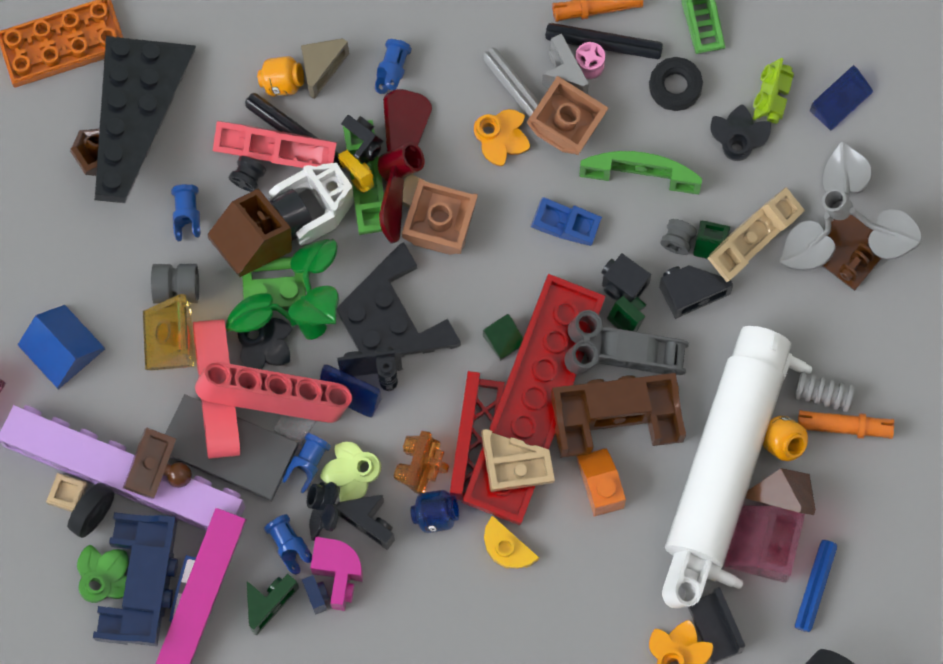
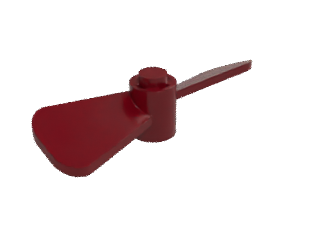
[378,89,432,244]

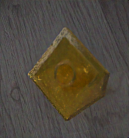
[143,294,194,371]

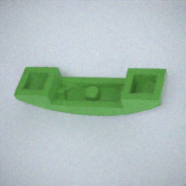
[343,120,384,235]
[579,151,702,195]

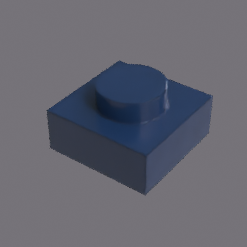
[301,575,330,615]

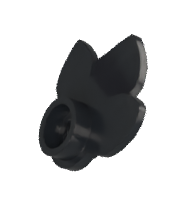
[710,104,771,161]
[237,318,293,369]
[306,482,339,541]

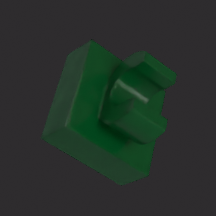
[607,296,647,332]

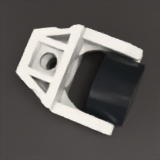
[269,163,354,245]

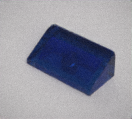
[810,65,873,131]
[319,364,382,418]

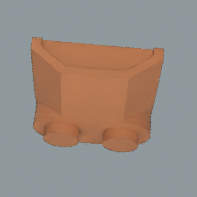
[527,76,608,155]
[402,178,478,255]

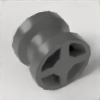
[660,219,697,255]

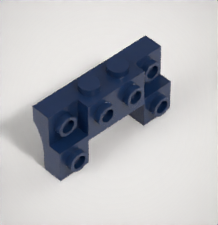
[93,512,178,646]

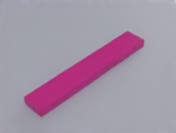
[155,508,247,664]

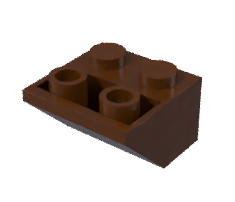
[207,188,292,278]

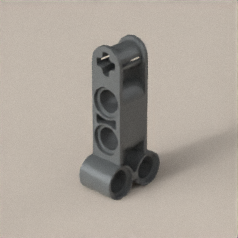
[564,310,689,375]

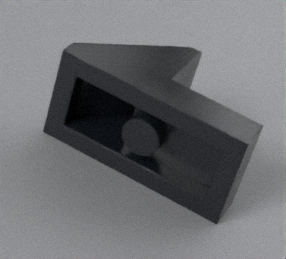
[336,495,395,550]

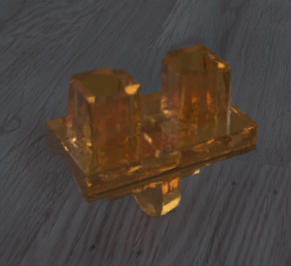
[394,431,450,495]

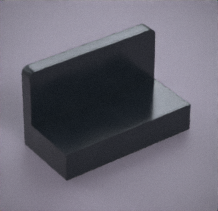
[688,587,745,664]

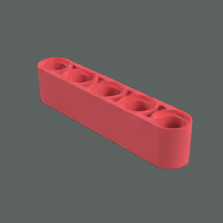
[193,319,240,459]
[195,362,352,423]

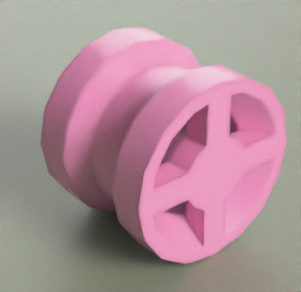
[575,42,605,79]

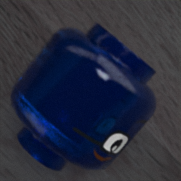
[410,490,459,533]

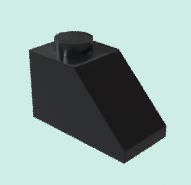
[659,265,733,319]

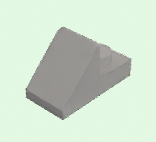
[542,34,589,94]

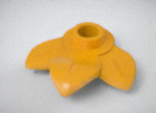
[474,109,530,166]
[649,620,713,664]

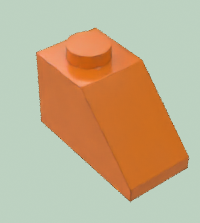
[576,448,626,516]

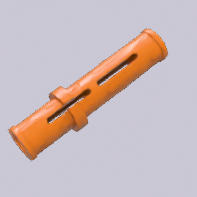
[552,0,643,22]
[798,410,894,439]

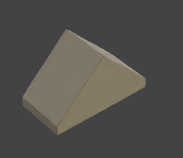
[301,38,349,99]

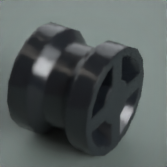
[228,156,266,192]

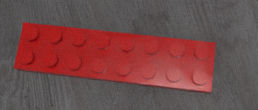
[461,274,606,525]

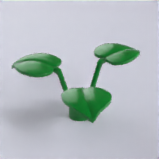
[225,239,339,340]

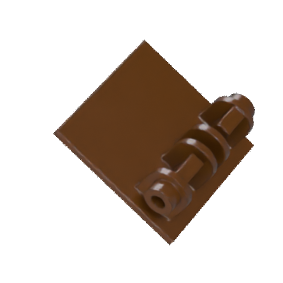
[823,215,882,291]

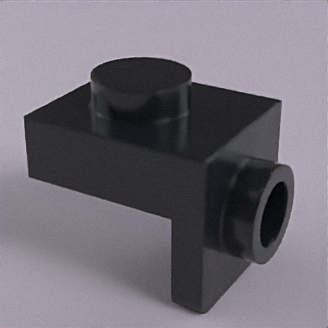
[341,115,384,164]

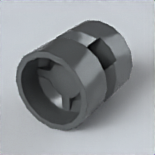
[151,264,199,304]

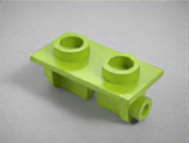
[753,58,794,124]

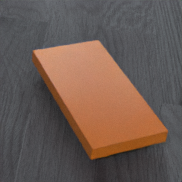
[0,0,124,88]

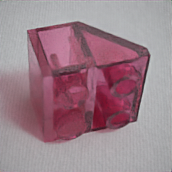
[724,505,805,583]

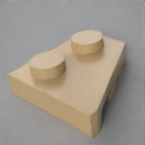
[481,429,555,492]

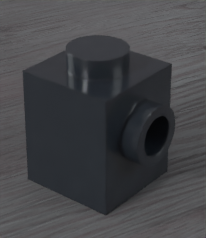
[601,253,652,302]

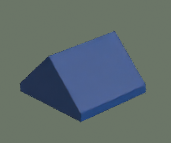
[18,304,105,390]

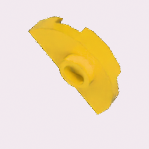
[338,150,374,193]
[484,516,539,569]

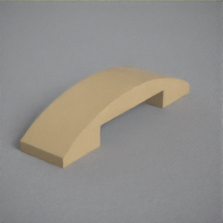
[707,187,805,282]

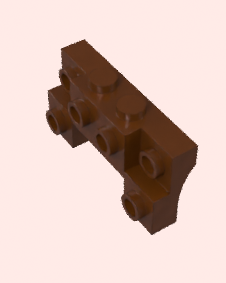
[551,373,686,458]

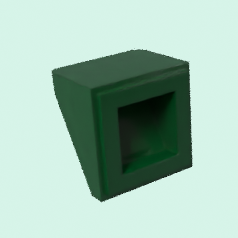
[693,220,730,259]
[483,314,523,361]

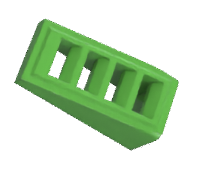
[681,0,726,54]

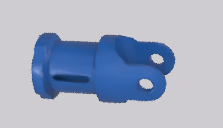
[375,39,412,94]
[171,184,201,241]
[283,433,331,493]
[264,514,312,575]

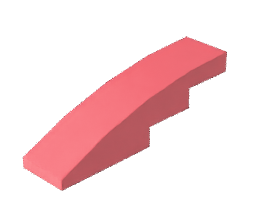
[213,121,337,168]

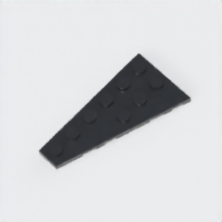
[94,36,196,203]

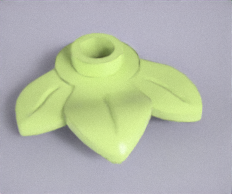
[320,442,381,502]

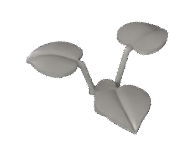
[780,142,922,270]

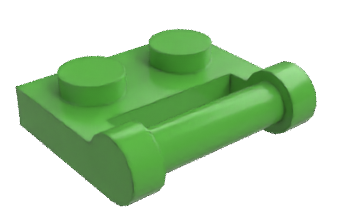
[242,253,306,310]

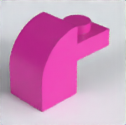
[310,537,363,611]

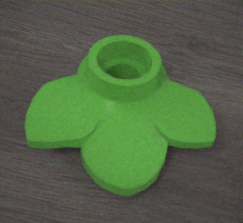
[77,545,128,603]

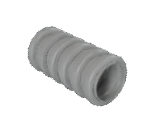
[794,372,855,412]

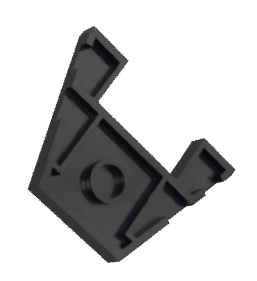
[336,242,461,357]

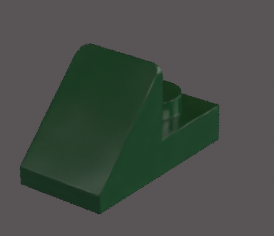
[247,573,299,635]

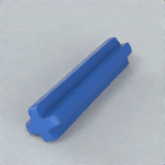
[795,540,837,632]

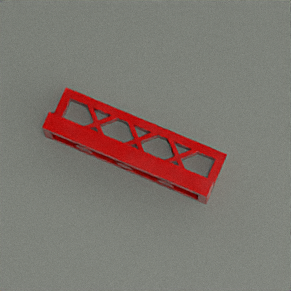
[450,371,505,501]

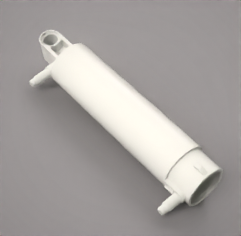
[662,326,812,609]

